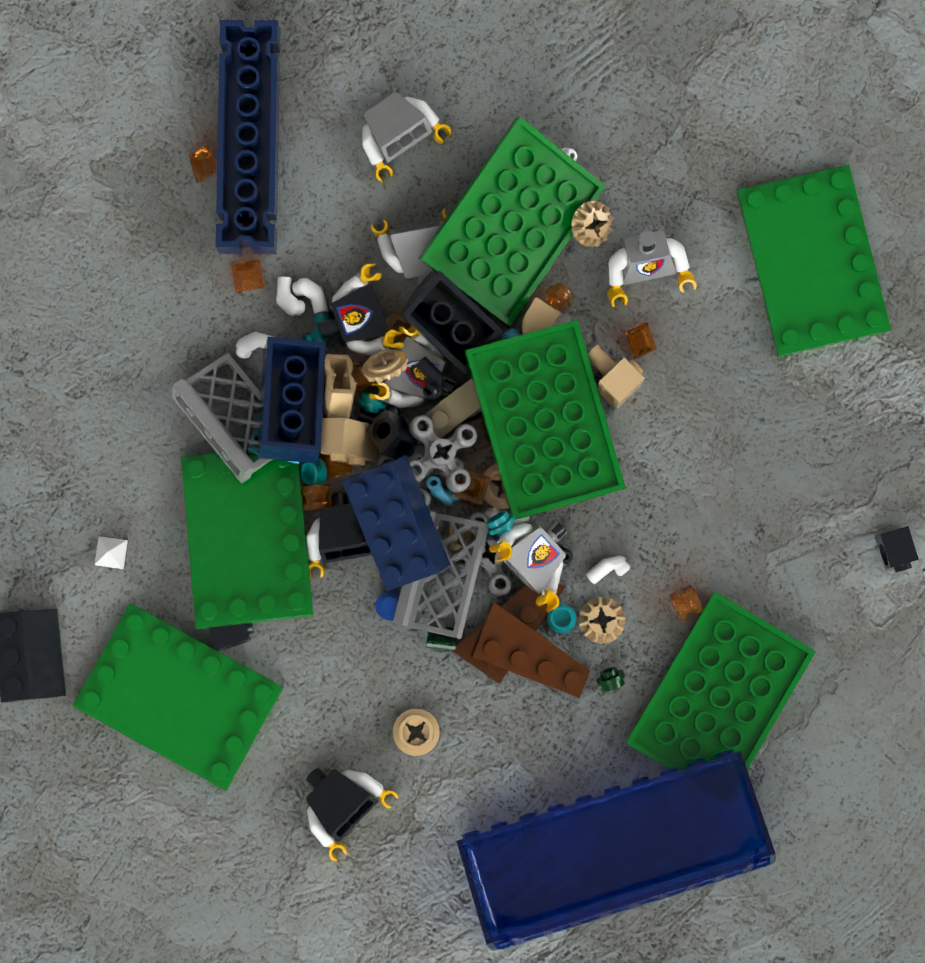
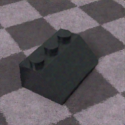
[401,271,503,374]
[0,609,66,703]

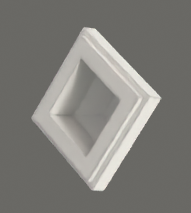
[94,536,128,569]

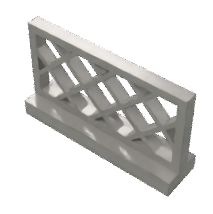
[171,353,272,484]
[393,511,489,639]

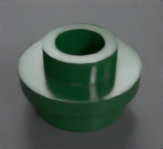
[596,667,625,691]

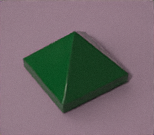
[426,625,457,653]

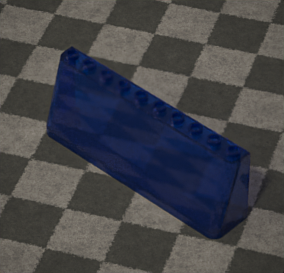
[456,750,776,951]

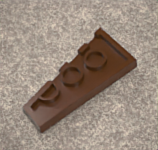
[452,583,566,683]
[471,601,590,698]

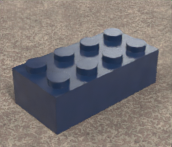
[257,337,326,463]
[342,455,451,591]

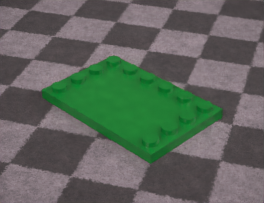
[418,116,606,327]
[737,165,891,357]
[464,320,626,520]
[181,449,314,629]
[625,592,816,804]
[72,603,284,791]

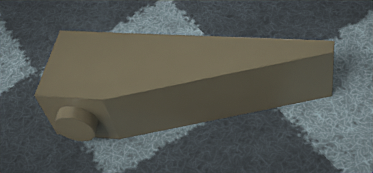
[424,378,481,439]

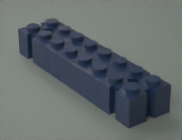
[216,20,280,254]

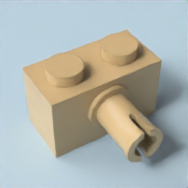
[588,345,645,410]
[320,418,378,466]

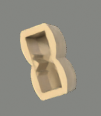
[323,354,356,419]

